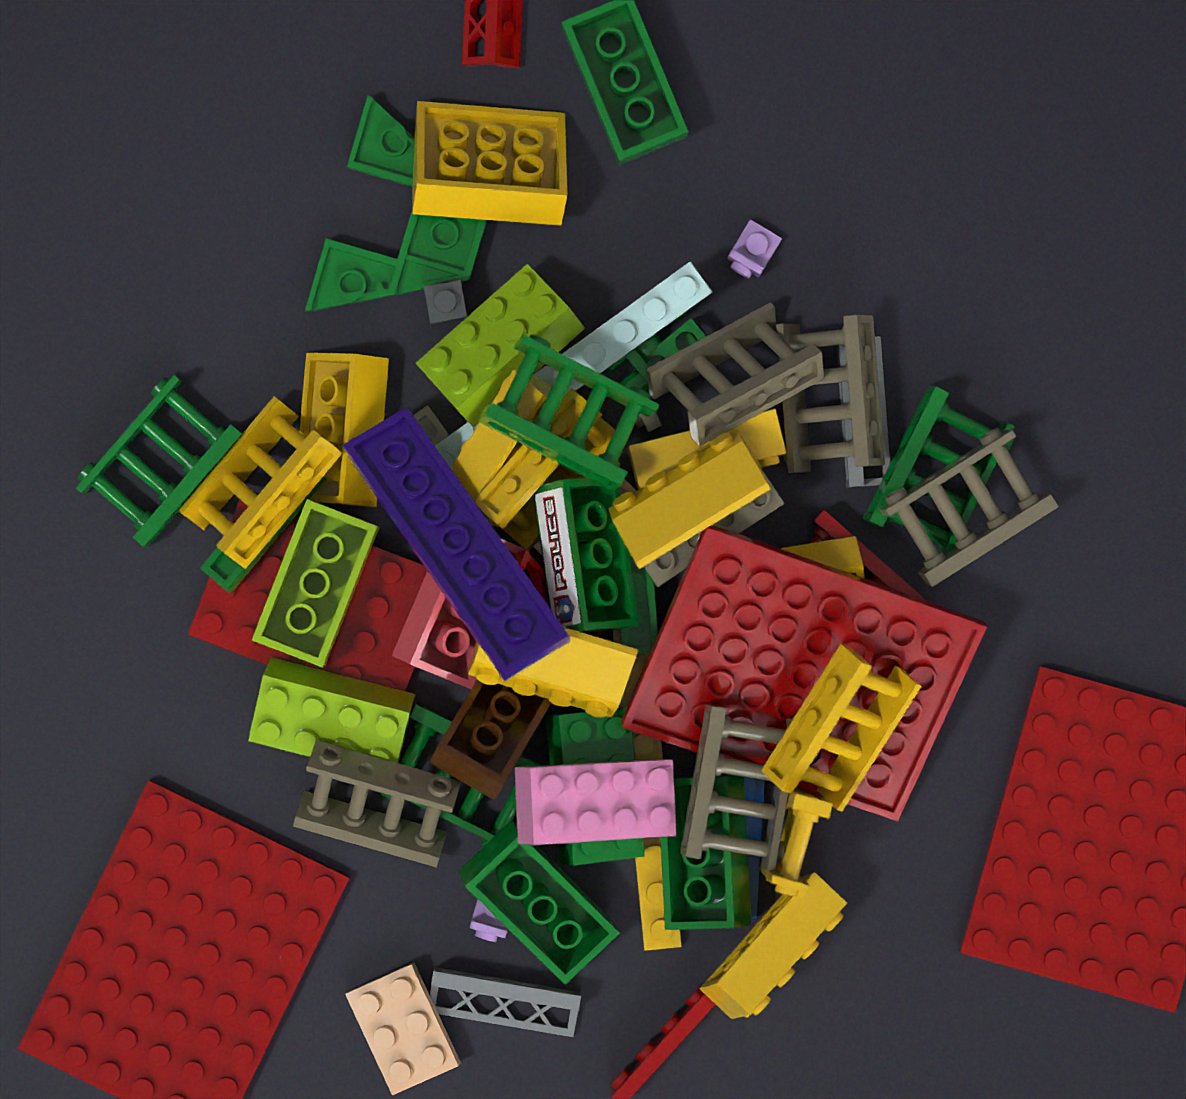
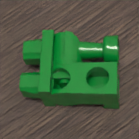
[608,312,706,391]

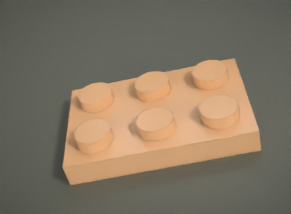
[345,962,461,1095]

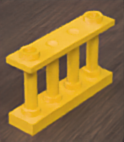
[474,388,615,551]
[178,396,342,569]
[761,644,922,812]
[759,787,833,897]

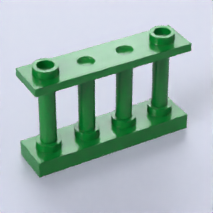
[478,335,659,491]
[76,375,243,547]
[863,386,1014,554]
[381,703,543,846]

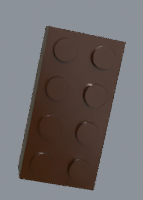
[429,680,551,800]

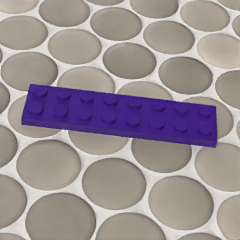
[343,407,570,681]

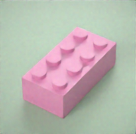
[515,759,676,845]

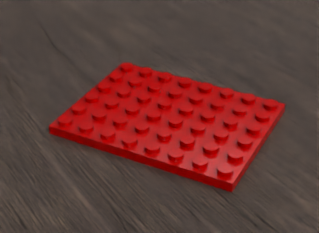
[621,525,987,821]
[959,666,1186,1013]
[18,780,350,1099]

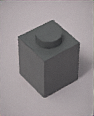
[424,280,468,326]

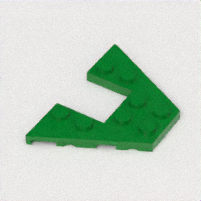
[305,96,487,312]

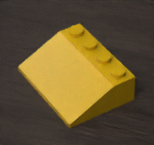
[412,101,567,226]

